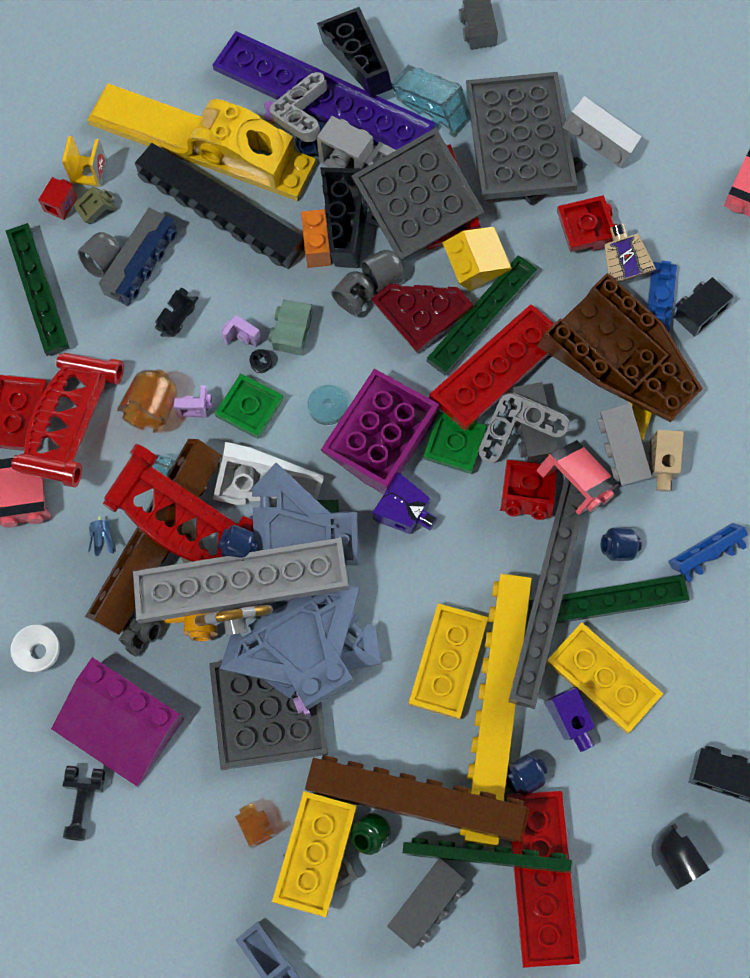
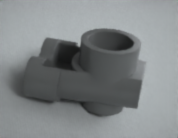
[119,617,162,657]

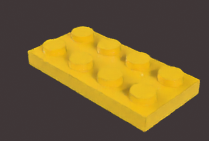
[408,603,488,720]
[546,622,664,735]
[272,791,357,918]

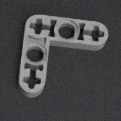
[270,72,328,142]
[479,393,570,463]

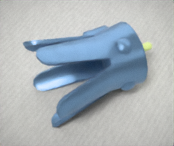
[88,516,114,556]

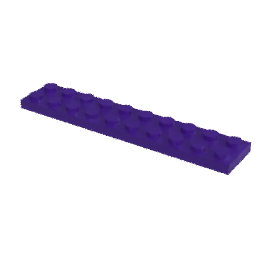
[212,31,435,150]

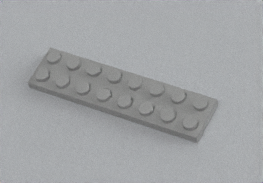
[133,538,349,624]

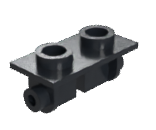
[155,288,199,337]

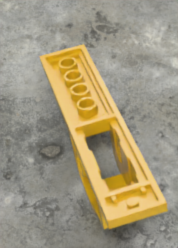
[87,83,317,201]

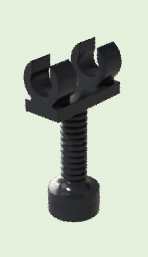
[62,766,106,841]

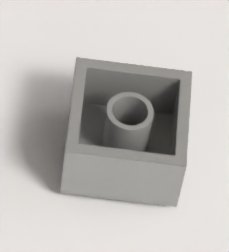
[317,116,373,169]

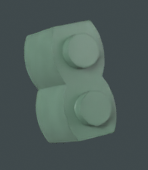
[269,299,313,355]

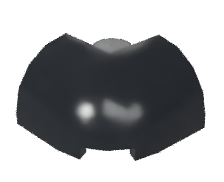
[652,822,710,890]

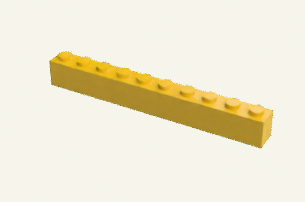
[460,573,532,847]

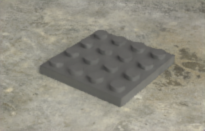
[352,128,484,261]
[209,661,329,770]

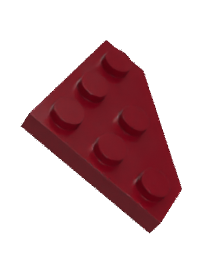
[371,284,474,354]

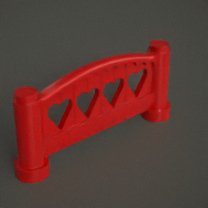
[11,353,124,488]
[102,444,253,562]

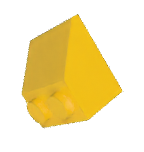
[442,227,512,292]

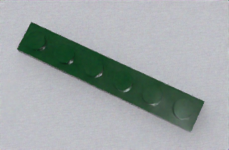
[5,223,70,356]
[426,255,537,376]
[529,575,690,624]
[402,838,573,874]

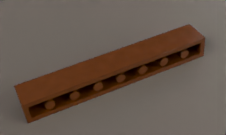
[85,439,223,635]
[305,755,530,844]

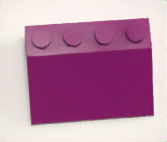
[321,368,439,494]
[51,657,184,787]

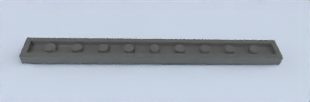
[508,476,586,709]

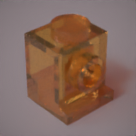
[235,802,277,849]

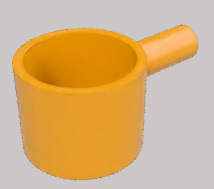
[164,611,219,642]

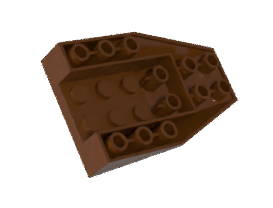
[537,273,703,423]

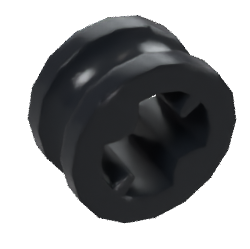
[249,349,272,373]

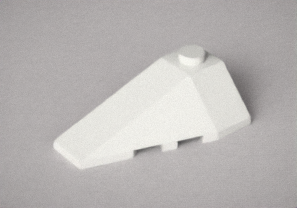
[213,442,324,505]

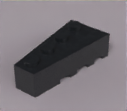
[317,7,393,97]
[320,167,368,268]

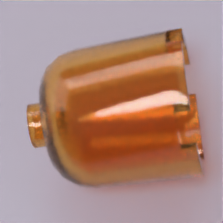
[117,369,178,433]

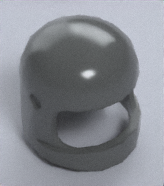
[77,232,121,277]
[361,250,403,294]
[331,271,375,317]

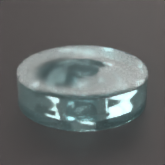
[308,385,348,425]

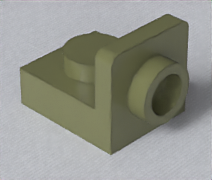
[74,186,117,224]

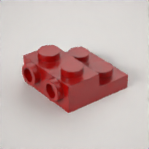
[557,195,617,252]
[500,460,557,520]

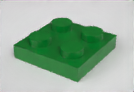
[215,373,284,439]
[423,411,487,474]

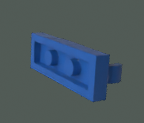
[647,260,677,333]
[668,523,748,582]

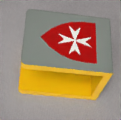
[62,136,107,187]

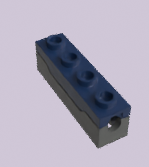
[99,207,177,306]

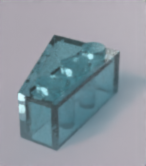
[392,64,470,138]

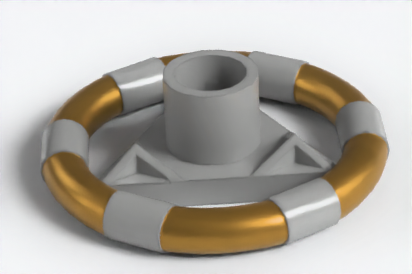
[194,604,273,636]

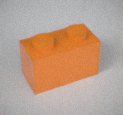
[301,209,331,268]

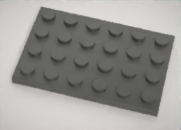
[466,72,578,200]

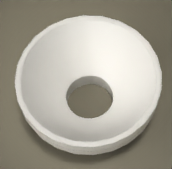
[10,625,60,673]

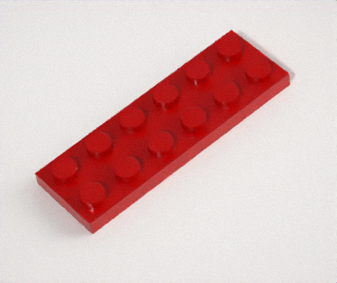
[429,304,554,431]
[507,791,580,968]

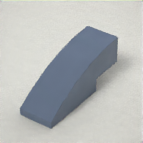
[236,922,300,978]

